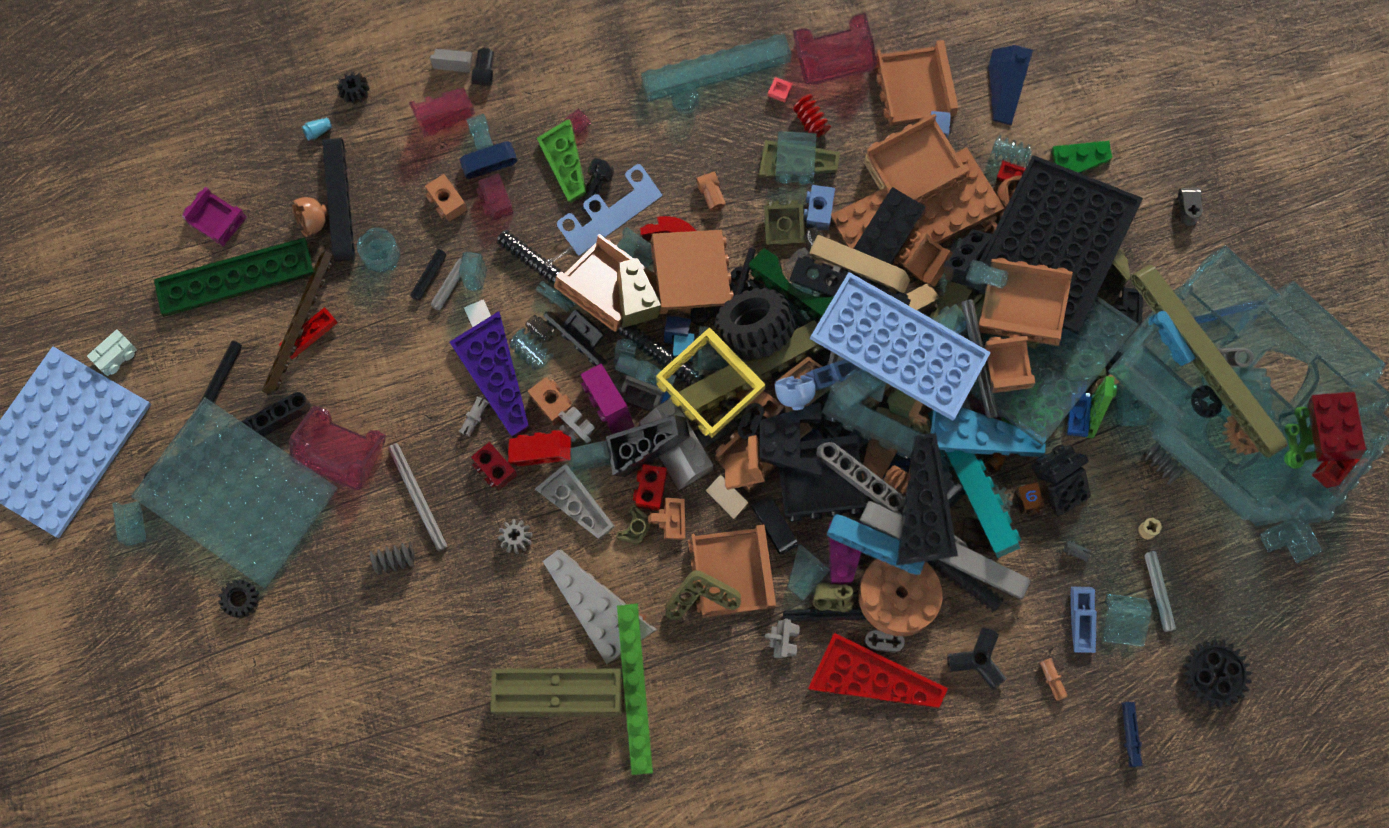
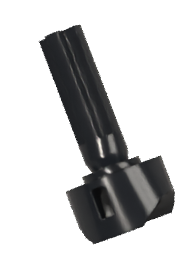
[581,158,614,214]

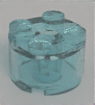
[357,228,400,272]

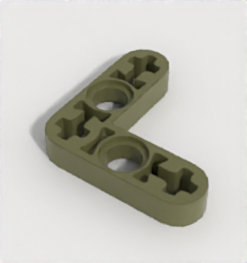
[666,571,741,620]

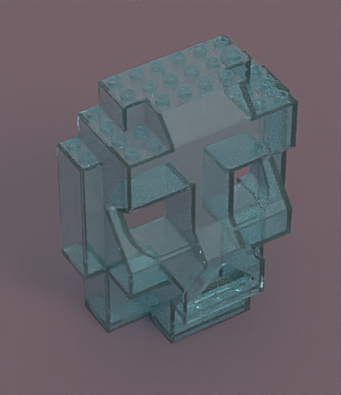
[1108,245,1389,526]

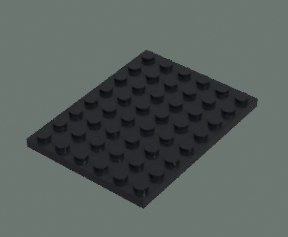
[967,155,1143,335]

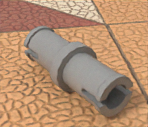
[459,396,489,437]

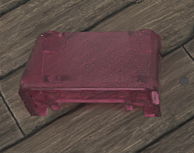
[793,12,877,85]
[289,405,386,490]

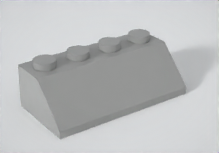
[639,399,713,490]

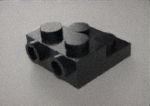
[1031,444,1089,483]

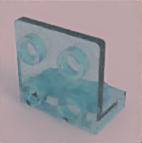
[1102,594,1152,647]

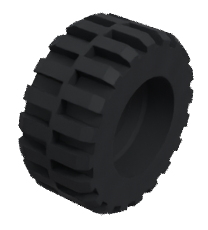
[715,288,795,361]

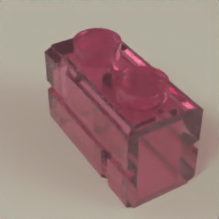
[476,174,514,221]

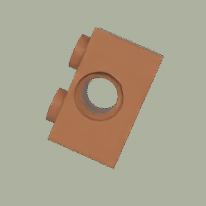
[425,174,467,222]
[528,377,572,426]

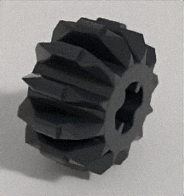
[337,71,370,105]

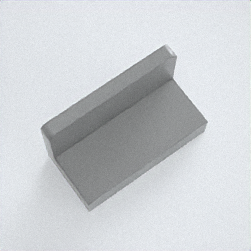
[430,49,473,73]

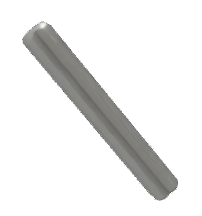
[1144,551,1176,632]

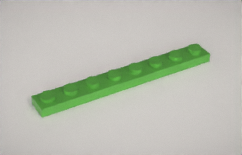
[617,603,653,775]

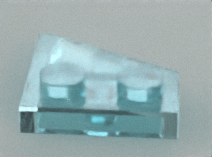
[788,544,830,601]

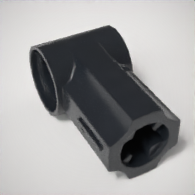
[471,48,495,86]

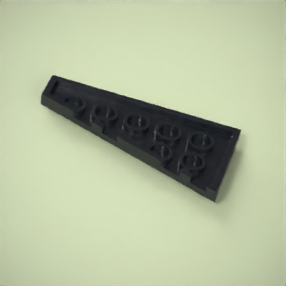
[896,433,958,566]

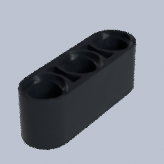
[751,495,798,556]

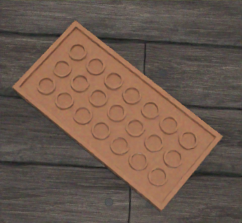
[831,147,1005,266]

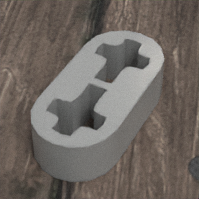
[865,631,905,653]

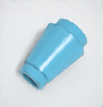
[302,118,332,140]

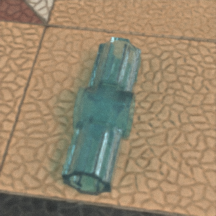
[614,353,676,387]

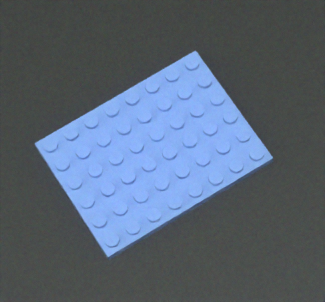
[0,347,152,538]

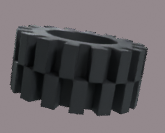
[218,579,260,619]

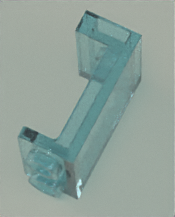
[775,131,816,185]

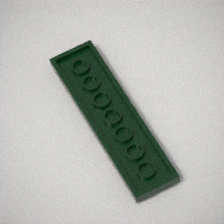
[153,237,314,317]

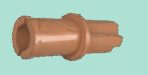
[1039,658,1067,701]

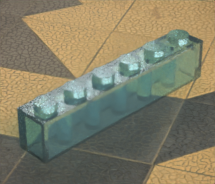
[821,390,940,459]

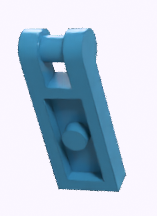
[1149,311,1195,366]

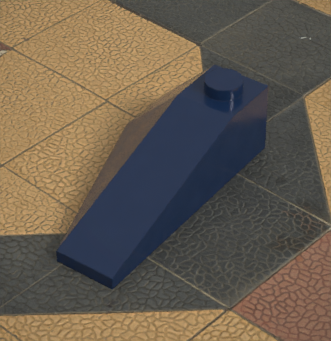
[988,45,1033,126]

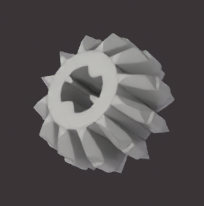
[498,519,533,554]

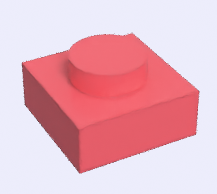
[768,77,792,103]

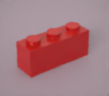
[508,430,571,467]

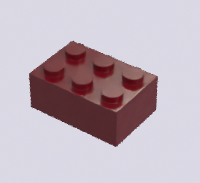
[1307,392,1366,462]

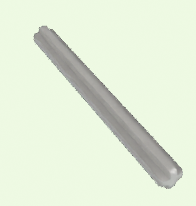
[388,443,447,551]

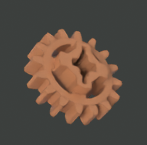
[1222,415,1259,455]

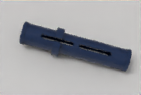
[1121,702,1143,767]

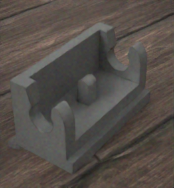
[620,375,664,411]

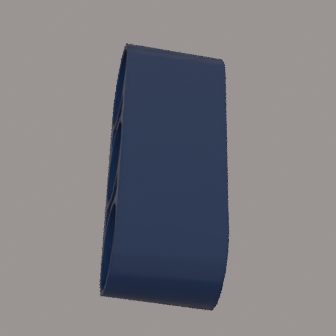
[459,141,518,179]

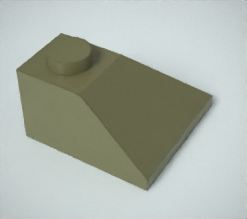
[1105,249,1130,294]

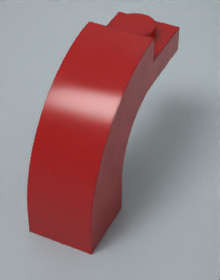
[640,216,696,242]

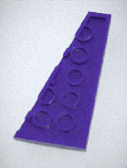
[449,311,529,438]

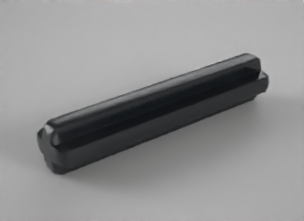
[410,249,446,301]

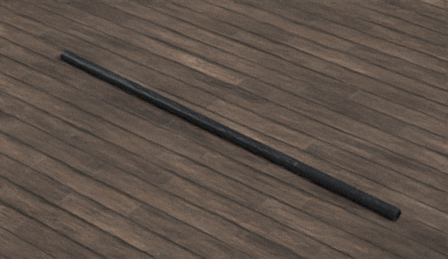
[497,230,1004,613]

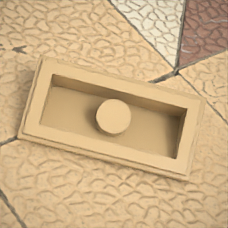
[706,475,749,519]

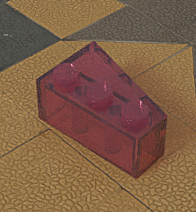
[409,88,475,138]

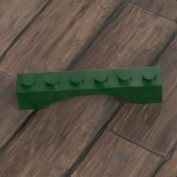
[749,248,834,321]

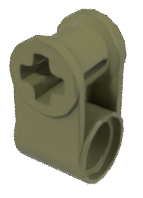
[813,583,853,612]

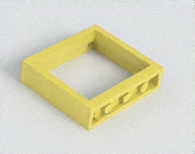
[656,327,765,438]

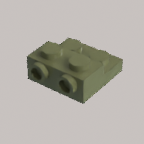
[763,200,805,245]

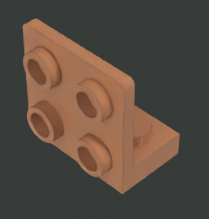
[725,435,765,490]

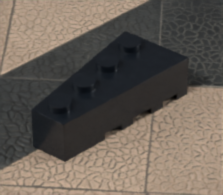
[606,415,690,477]

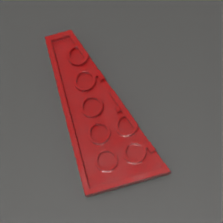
[807,633,948,708]

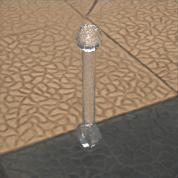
[545,246,574,267]

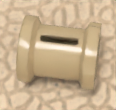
[1138,518,1162,540]

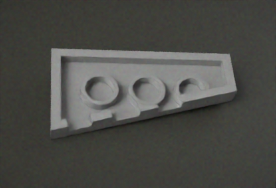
[535,464,615,539]

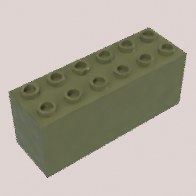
[491,669,623,717]

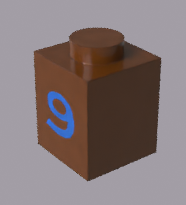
[1015,482,1045,516]

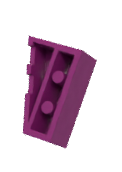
[580,364,635,434]
[828,521,869,586]

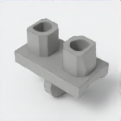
[558,407,595,443]
[765,619,800,659]

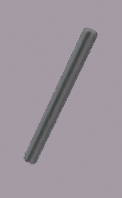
[962,299,998,418]

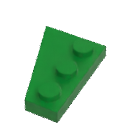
[1052,140,1113,173]

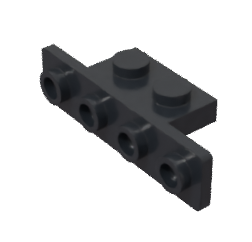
[543,309,607,366]

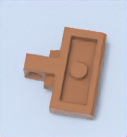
[648,498,685,540]

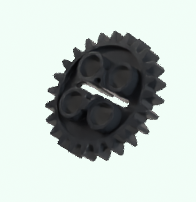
[1182,639,1252,709]

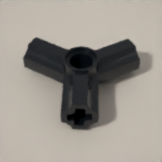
[947,627,1007,690]

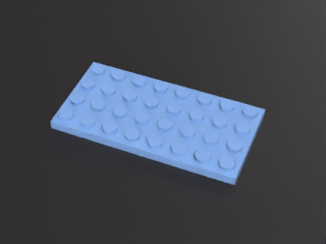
[810,272,991,421]

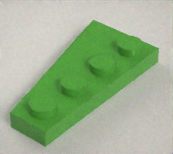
[537,119,587,203]

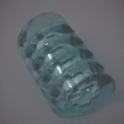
[990,135,1032,168]
[509,328,554,370]

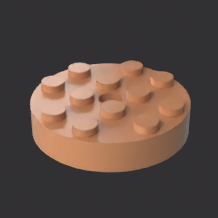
[858,559,943,636]

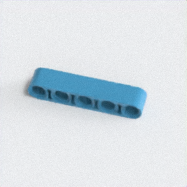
[827,515,925,575]

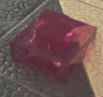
[564,108,591,136]

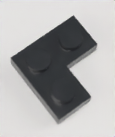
[1101,287,1143,329]

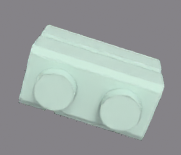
[87,329,137,376]

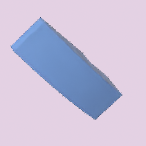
[805,359,868,391]
[1071,587,1096,653]

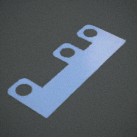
[557,164,663,256]

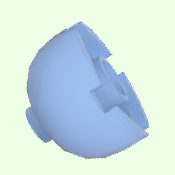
[774,375,815,410]

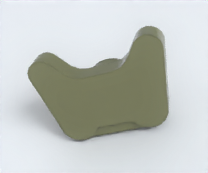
[616,505,651,545]

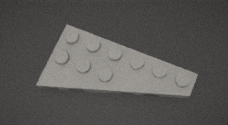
[543,550,657,665]

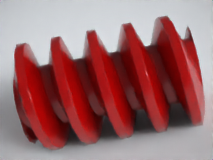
[793,94,831,138]

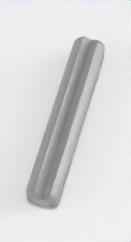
[431,258,468,310]

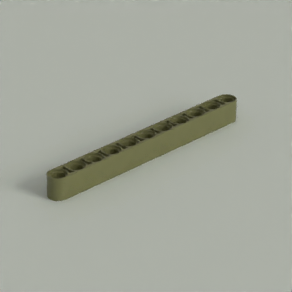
[1131,265,1287,458]

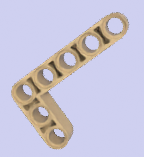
[809,235,910,294]

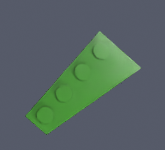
[1086,376,1117,439]

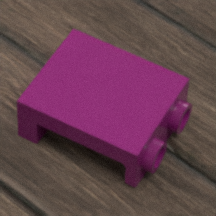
[182,187,247,247]

